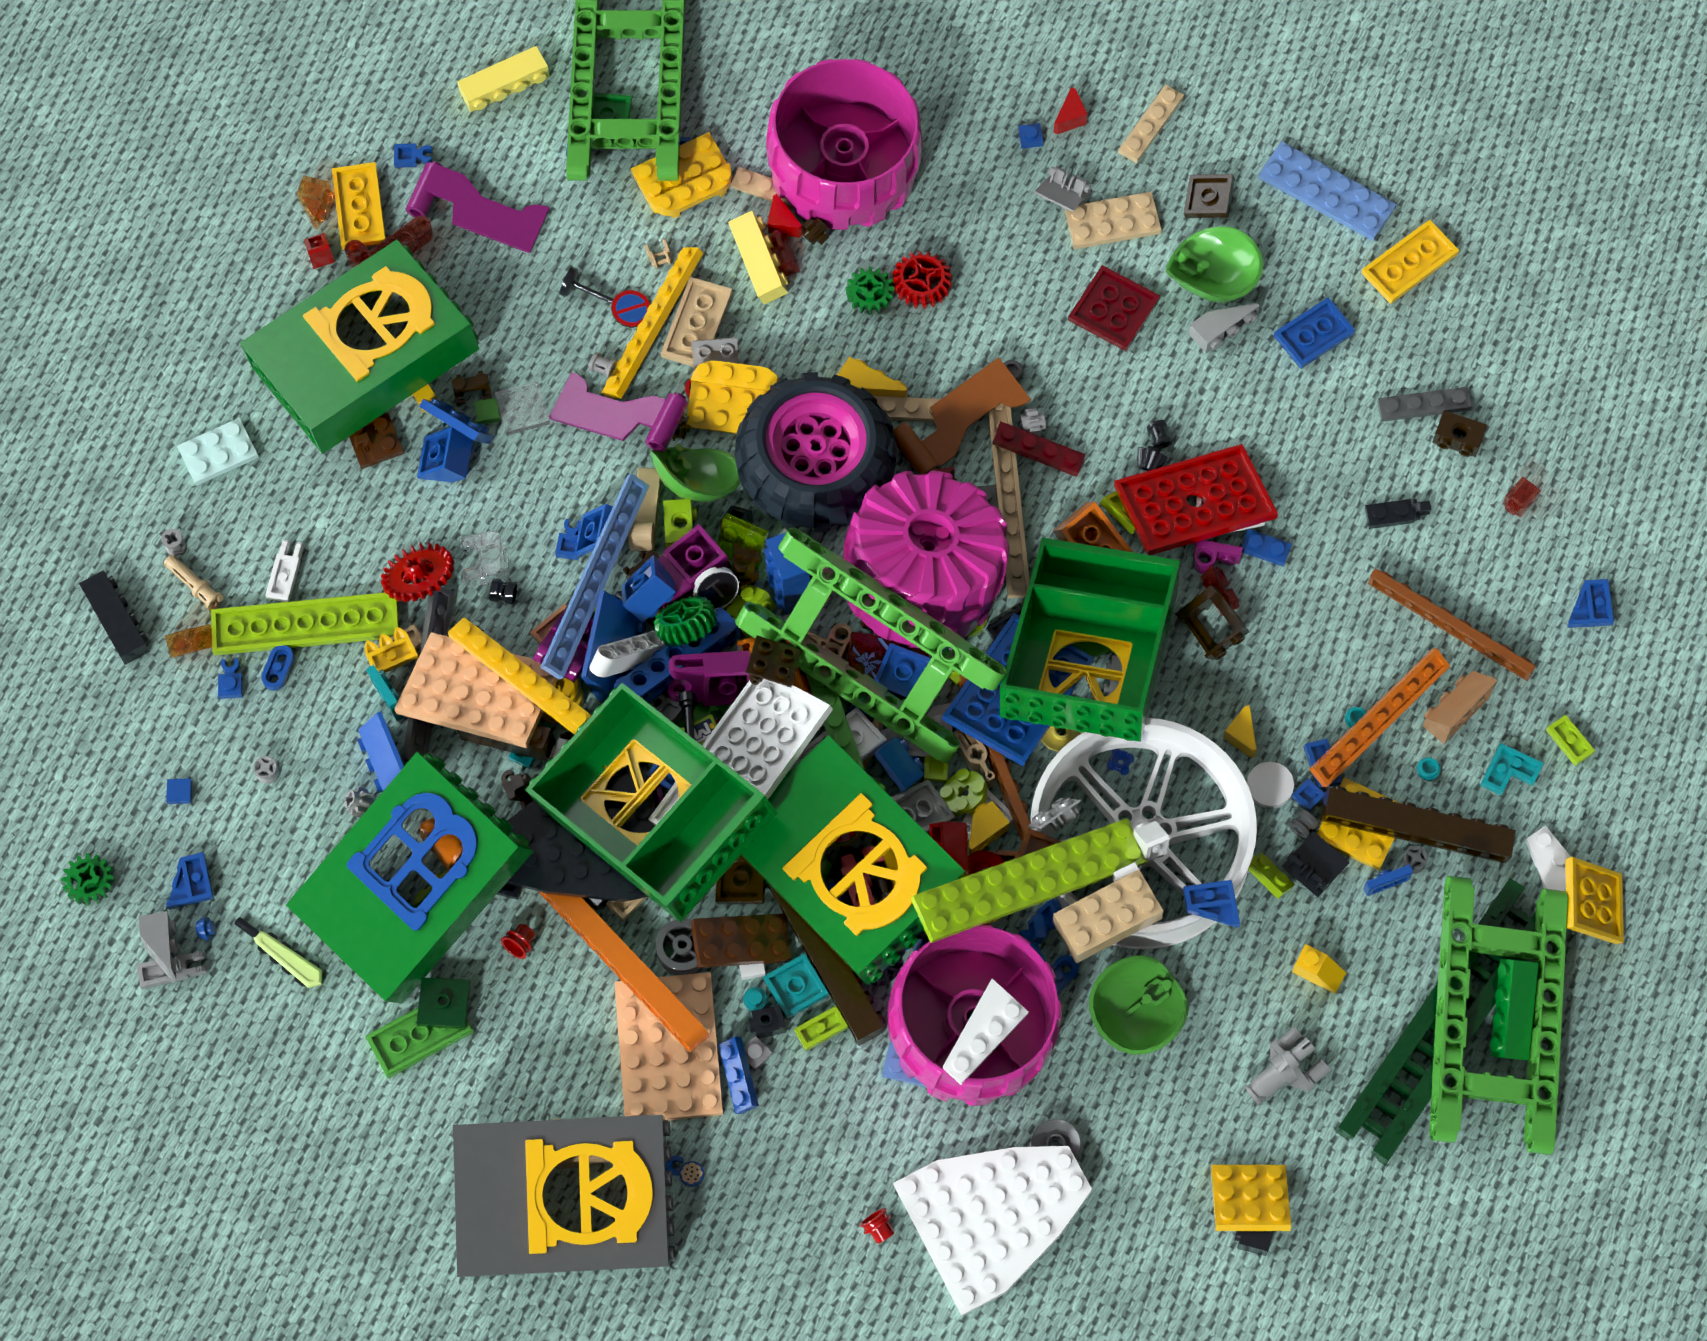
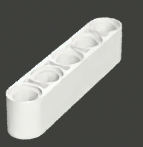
[589,630,668,677]

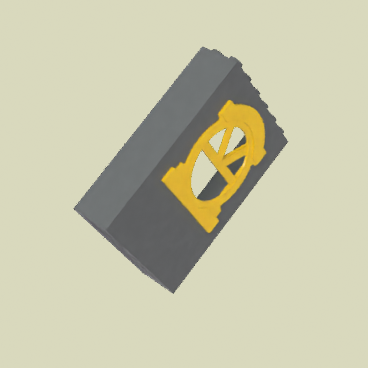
[453,1114,675,1277]

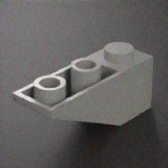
[1188,303,1259,353]
[139,911,180,982]

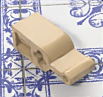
[954,730,995,788]

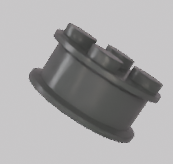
[656,919,703,975]

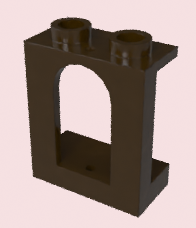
[1175,585,1250,660]

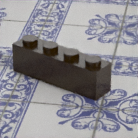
[457,725,556,762]

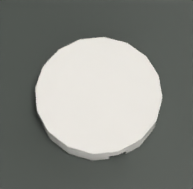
[1247,761,1294,808]

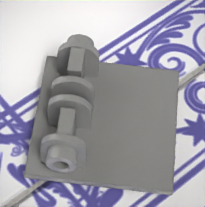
[1034,166,1091,212]
[692,337,739,371]
[1028,798,1080,836]

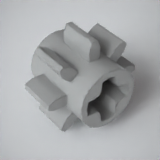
[1020,408,1046,436]
[344,787,374,818]

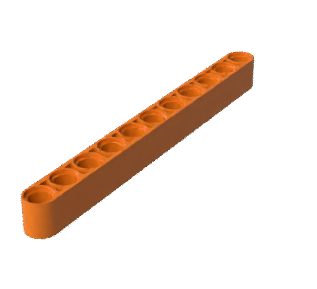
[538,891,709,1052]

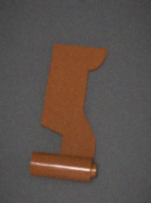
[893,357,1031,475]

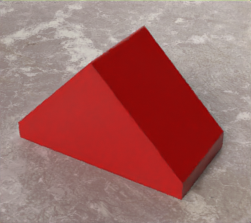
[1054,87,1087,134]
[767,194,803,238]
[303,233,335,269]

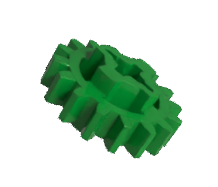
[846,266,894,315]
[61,853,115,906]

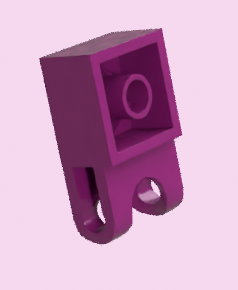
[658,524,732,609]
[533,606,594,683]
[668,651,750,706]

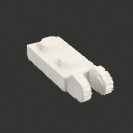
[266,539,304,602]

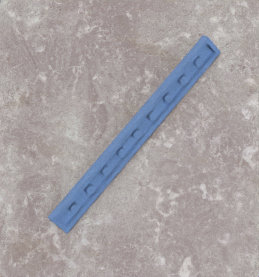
[540,473,650,680]

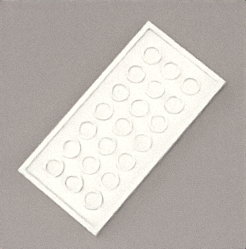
[648,679,833,826]

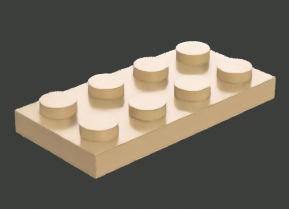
[1065,191,1161,249]
[661,277,733,367]

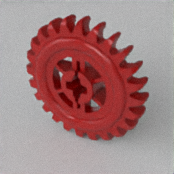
[381,542,454,602]

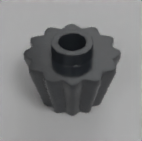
[1137,446,1167,471]

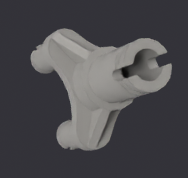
[1244,1026,1331,1106]

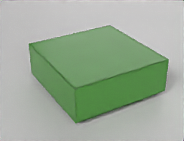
[474,398,500,424]

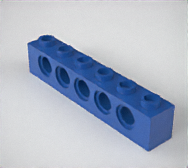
[614,607,740,703]

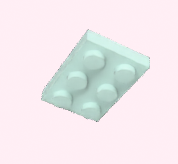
[177,418,259,486]

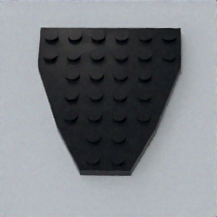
[507,762,656,902]

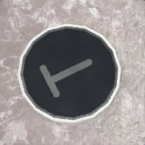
[693,567,739,610]

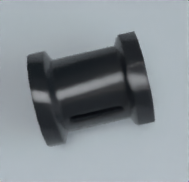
[1147,420,1173,449]

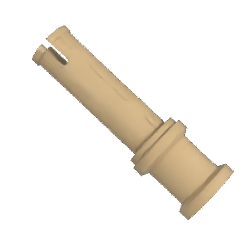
[164,554,224,611]

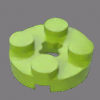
[940,768,988,816]

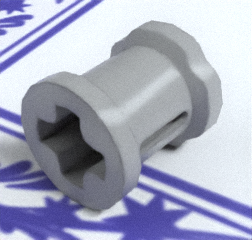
[588,352,618,379]
[161,529,186,556]

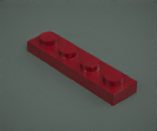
[992,421,1085,477]

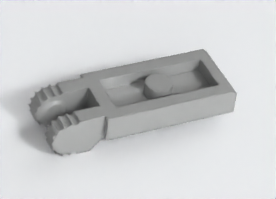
[137,952,208,990]

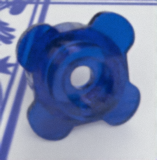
[1107,749,1135,775]

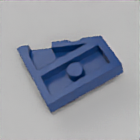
[1567,579,1614,628]
[166,852,214,910]
[1183,880,1240,928]

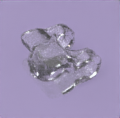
[460,530,509,586]

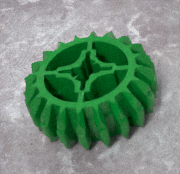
[654,596,717,647]

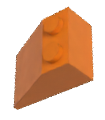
[1053,502,1134,553]

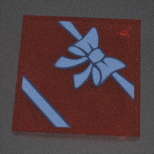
[848,632,897,680]

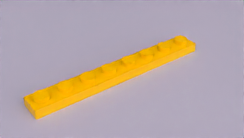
[601,247,703,399]
[448,617,592,735]

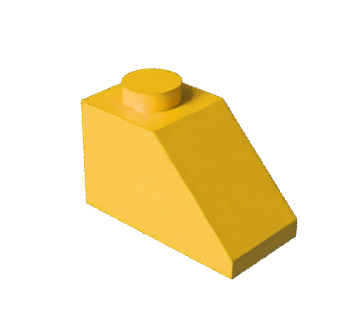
[968,801,1010,855]
[1292,944,1346,994]

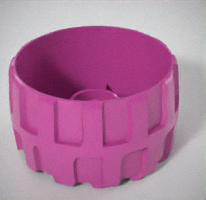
[766,59,923,230]
[842,470,1010,648]
[888,924,1062,1106]

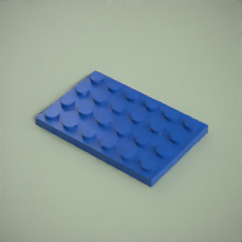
[942,613,1095,767]

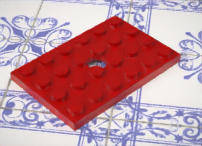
[1114,444,1278,555]

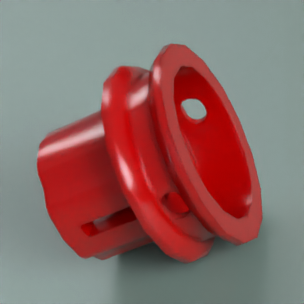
[501,924,536,959]
[859,1208,895,1244]

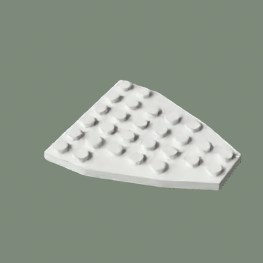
[893,1146,1092,1316]

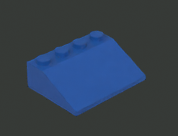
[581,590,646,703]

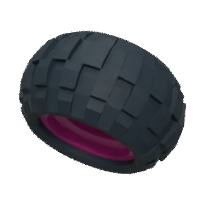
[735,372,897,532]

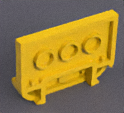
[631,132,732,218]
[686,361,779,434]

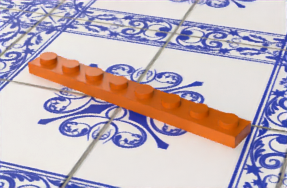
[1309,648,1450,787]

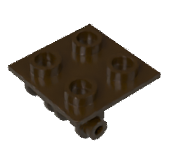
[745,635,802,688]

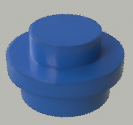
[196,917,216,941]

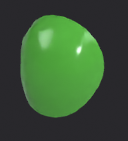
[1165,226,1263,303]
[650,444,741,502]
[1089,955,1189,1055]

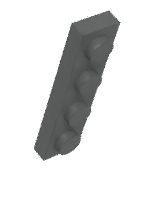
[1377,387,1472,422]

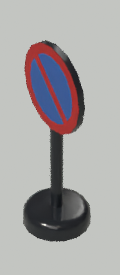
[559,266,650,328]

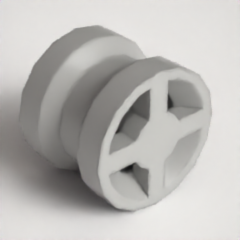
[253,756,280,784]

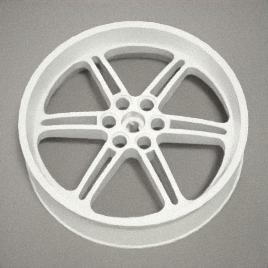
[1031,718,1257,949]

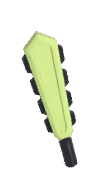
[234,917,322,988]

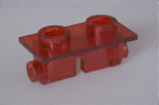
[770,230,800,276]
[1200,565,1240,616]

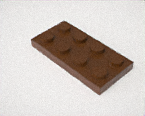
[690,913,792,968]

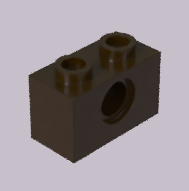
[1432,410,1487,457]

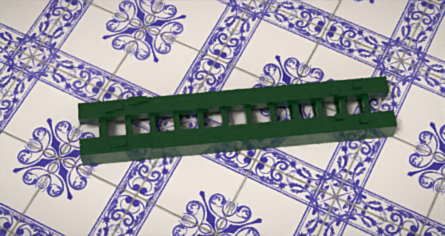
[1336,878,1536,1166]

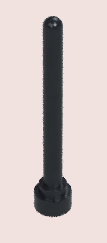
[678,691,698,740]

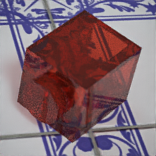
[1503,477,1541,518]

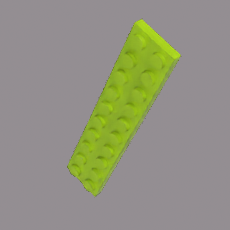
[911,818,1148,943]

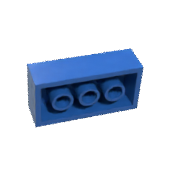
[763,533,810,615]

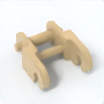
[644,238,672,269]

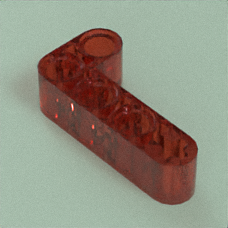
[344,216,433,268]

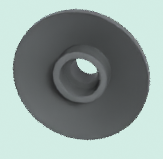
[1031,1119,1081,1158]

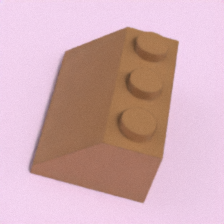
[1423,671,1497,744]

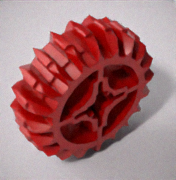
[892,250,953,310]

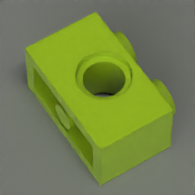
[663,499,697,549]

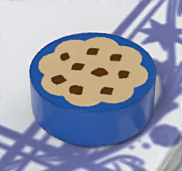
[679,1161,704,1187]

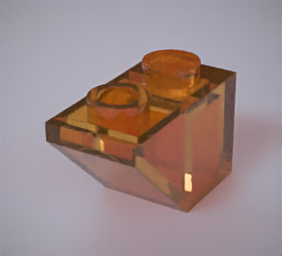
[296,175,333,229]
[165,624,212,659]

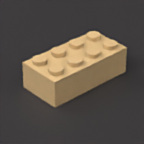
[1052,870,1163,964]

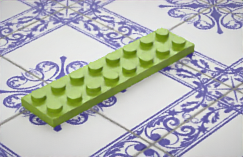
[211,593,399,656]

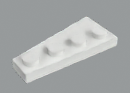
[943,979,1029,1085]

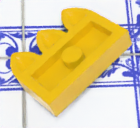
[365,627,418,673]

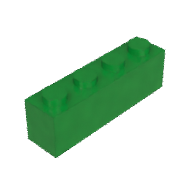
[1490,959,1538,1061]

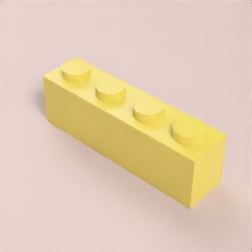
[457,46,550,112]
[728,211,789,304]

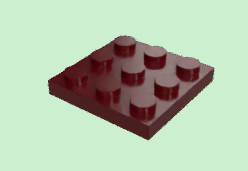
[1068,265,1160,352]

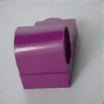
[1193,540,1243,574]

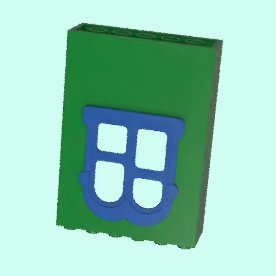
[286,752,533,1004]

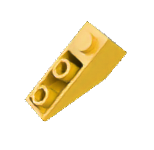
[837,356,908,397]

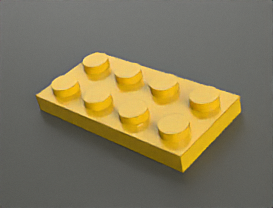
[332,162,386,250]
[1361,219,1459,304]

